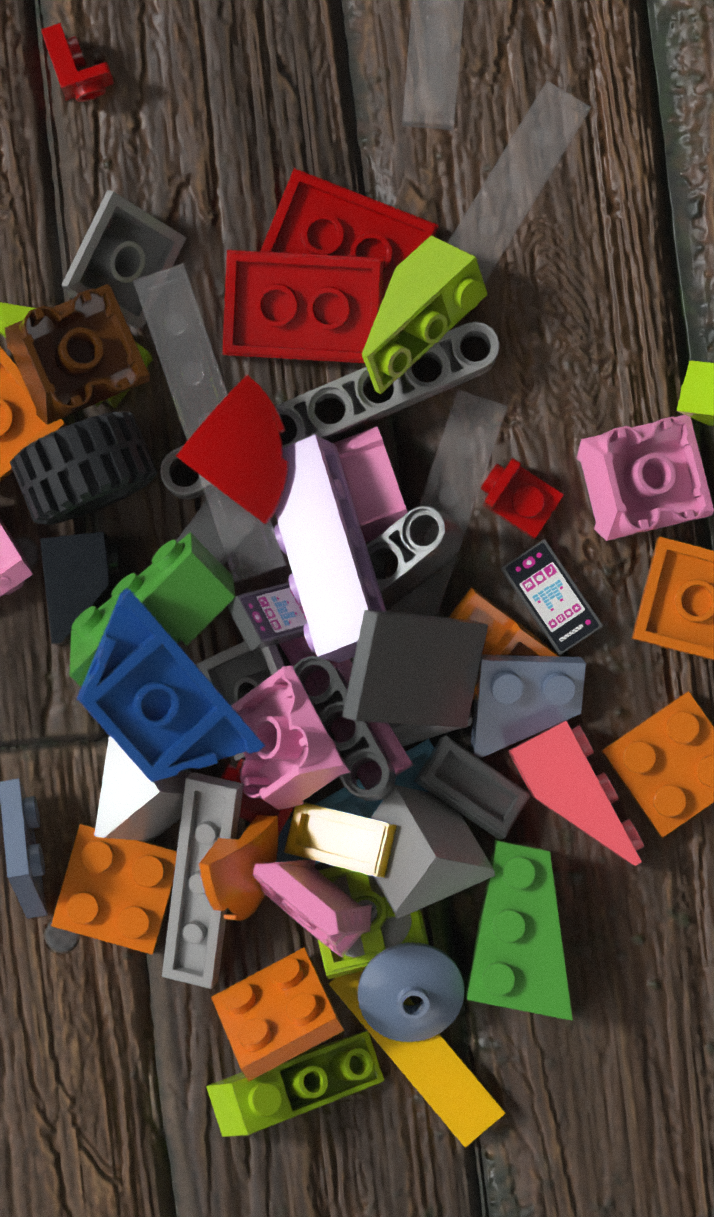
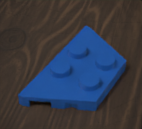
[77,588,265,782]

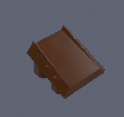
[5,284,150,425]

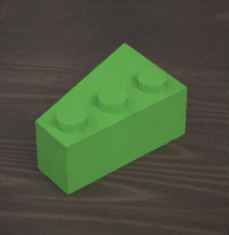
[70,532,235,687]
[465,840,573,1021]

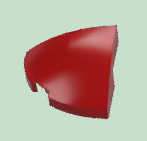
[176,375,289,525]

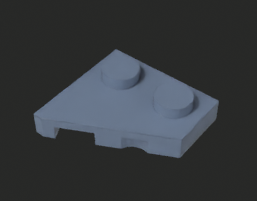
[470,654,586,758]
[0,778,48,919]

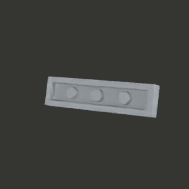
[162,772,243,989]

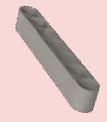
[160,322,499,500]

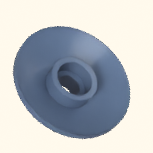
[358,942,464,1042]

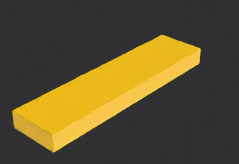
[329,971,506,1147]

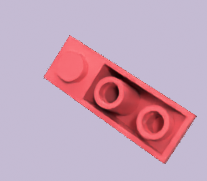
[508,721,644,866]

